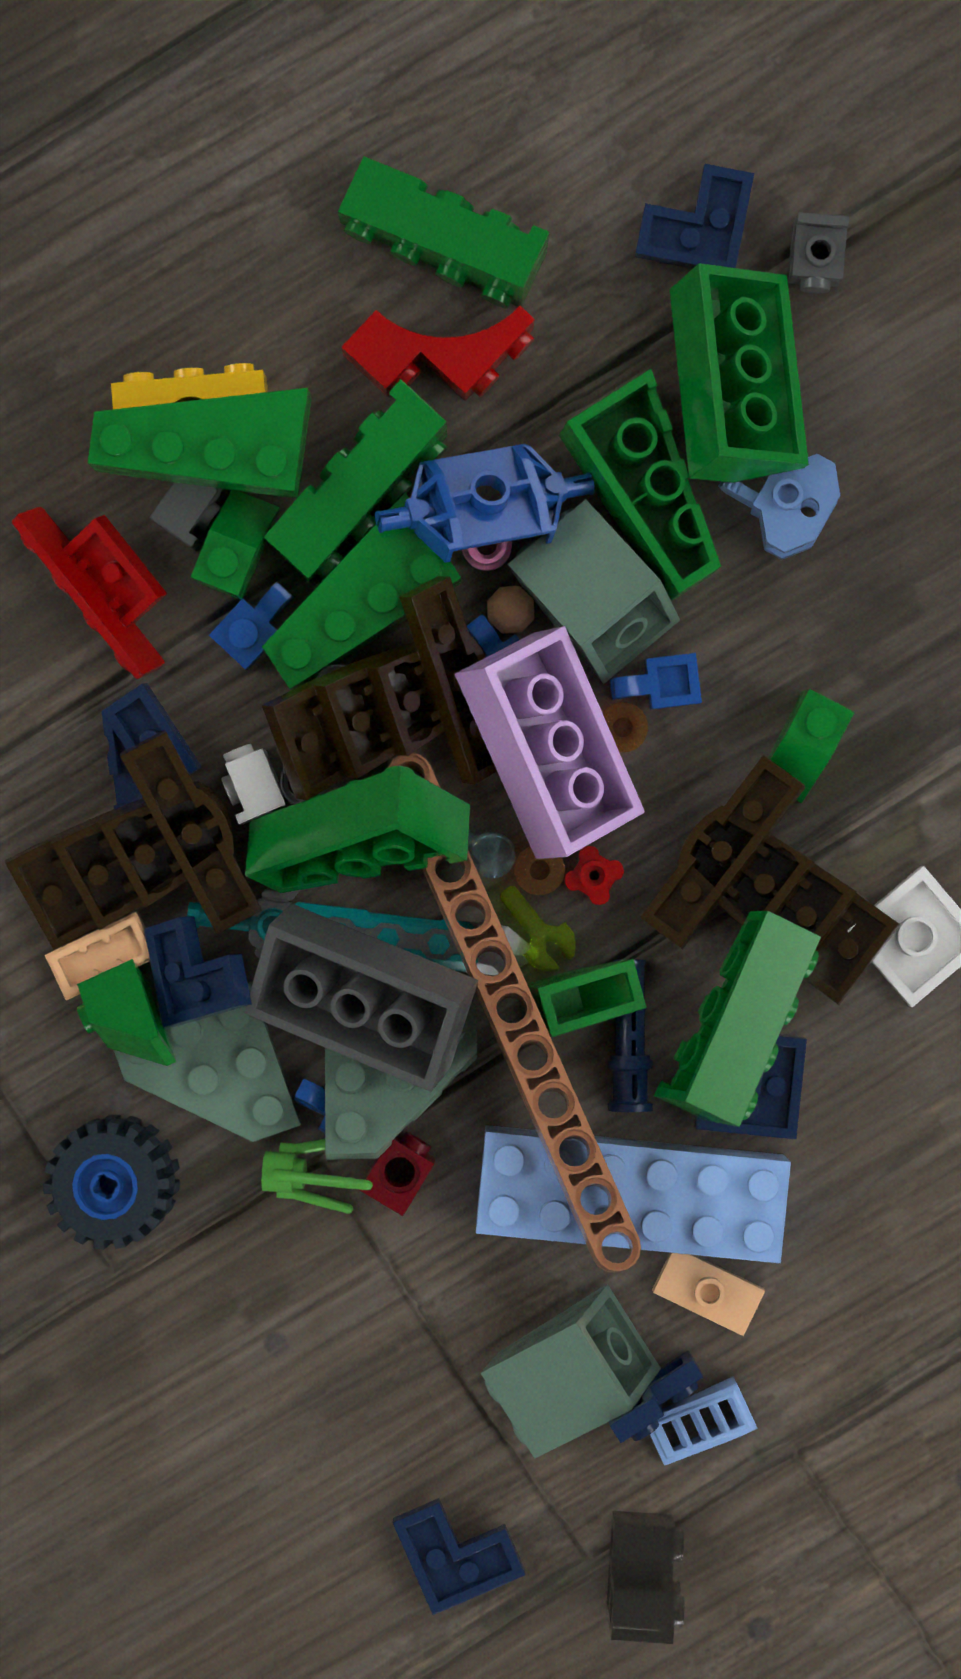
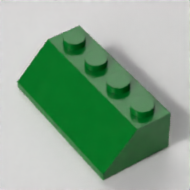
[669,263,809,483]

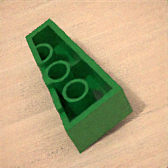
[338,156,550,309]
[558,369,721,602]
[264,379,448,583]
[87,388,312,499]
[262,492,461,690]
[245,766,470,893]
[653,911,821,1127]

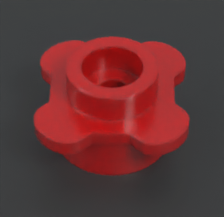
[565,846,624,905]

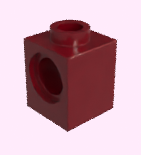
[360,1132,435,1216]

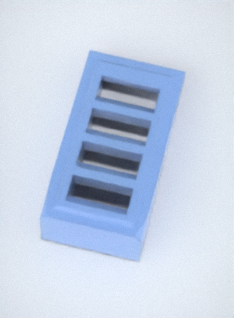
[650,1376,758,1466]

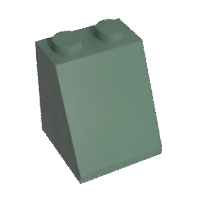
[508,499,680,684]
[481,1284,661,1459]

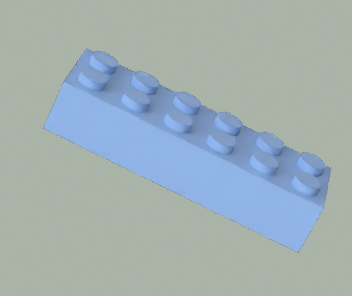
[476,1125,791,1263]

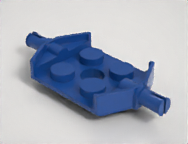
[375,444,595,563]

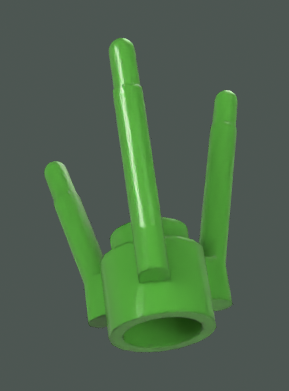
[261,1139,373,1214]

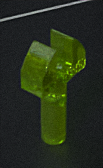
[500,886,576,972]

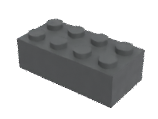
[244,903,479,1092]

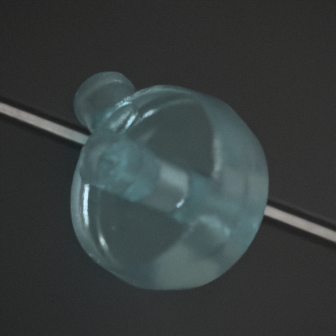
[468,829,516,878]

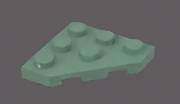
[114,982,301,1142]
[325,1004,477,1160]

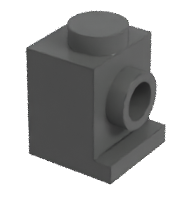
[788,212,849,294]
[149,482,223,552]

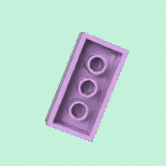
[455,626,645,859]

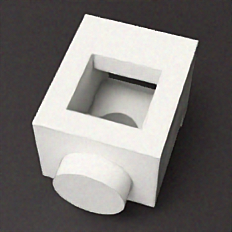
[221,744,289,824]

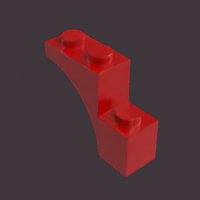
[341,306,535,401]

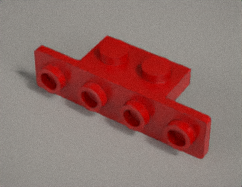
[12,506,167,679]

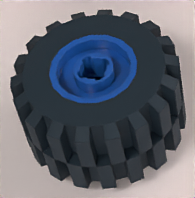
[43,1114,181,1250]

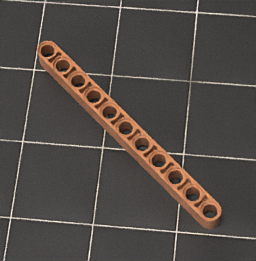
[388,753,641,1273]

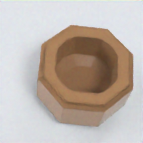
[487,586,534,635]

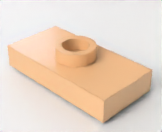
[45,911,150,1001]
[652,1253,765,1336]

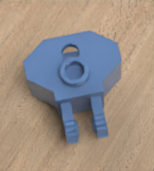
[718,454,840,560]

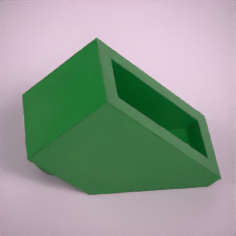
[191,490,280,600]
[768,689,855,803]
[527,958,647,1037]
[77,959,176,1066]

